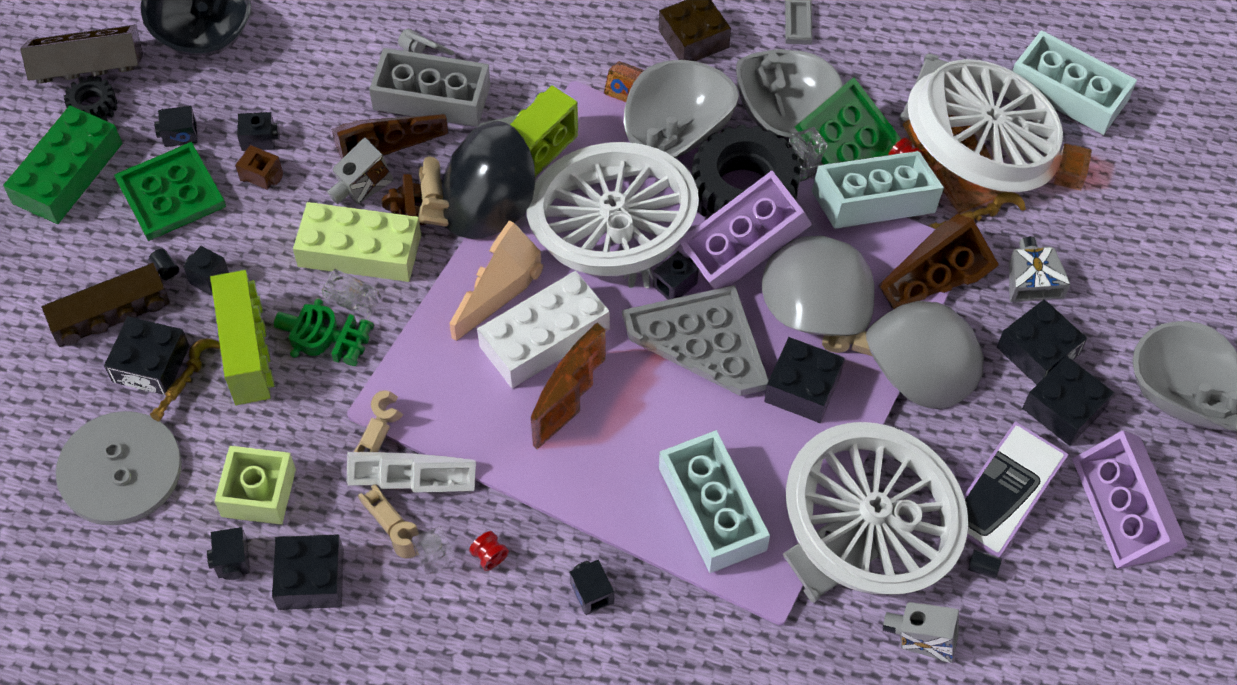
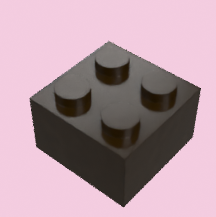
[658,0,731,61]

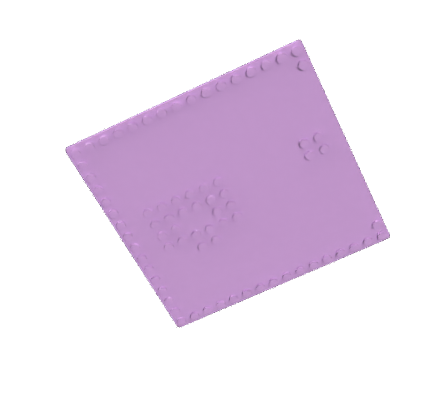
[347,81,950,625]

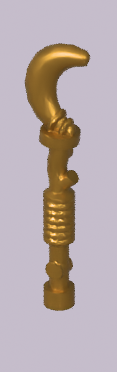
[929,191,1026,229]
[150,338,220,421]

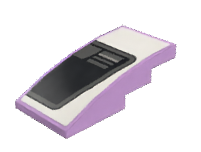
[964,421,1069,557]

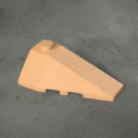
[449,221,543,341]

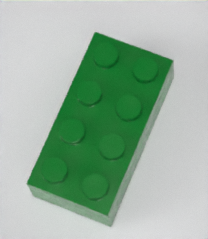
[3,105,123,225]

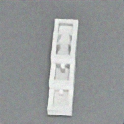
[346,452,476,492]

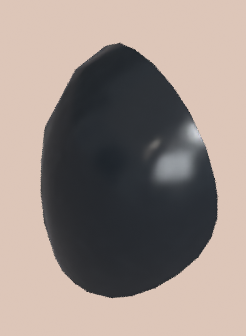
[141,0,251,56]
[442,120,535,239]

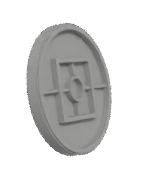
[56,411,182,525]

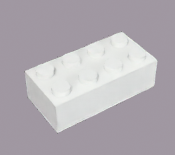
[477,270,610,389]

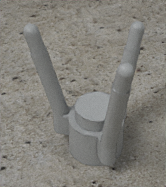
[398,28,454,55]

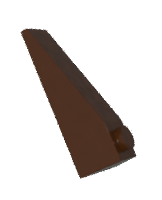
[331,114,449,159]
[878,213,999,309]

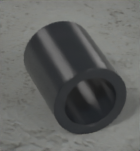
[148,248,180,281]
[968,549,1002,579]

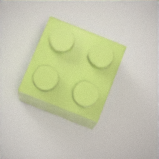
[214,445,296,525]

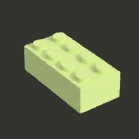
[293,202,421,282]

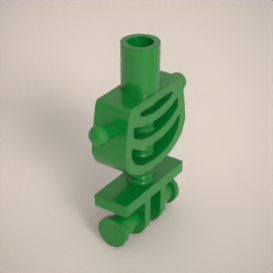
[274,298,374,366]

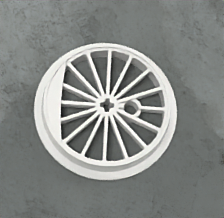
[908,59,1063,192]
[527,142,699,276]
[786,422,968,595]

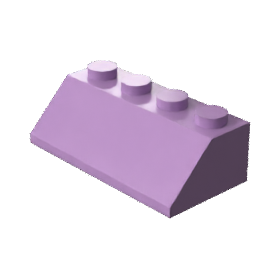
[679,171,812,289]
[1072,430,1188,569]

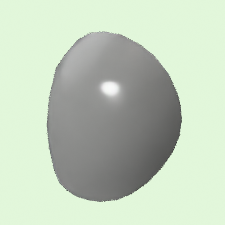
[736,49,843,138]
[624,60,739,158]
[762,236,874,336]
[866,301,984,409]
[1133,321,1237,431]

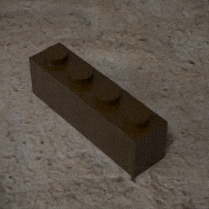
[41,263,170,347]

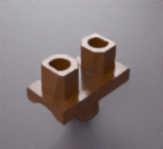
[381,174,426,225]

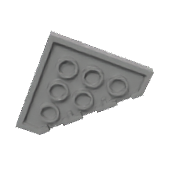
[622,285,769,396]

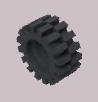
[64,75,118,121]

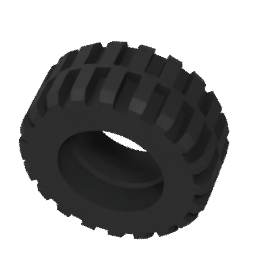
[692,125,801,219]

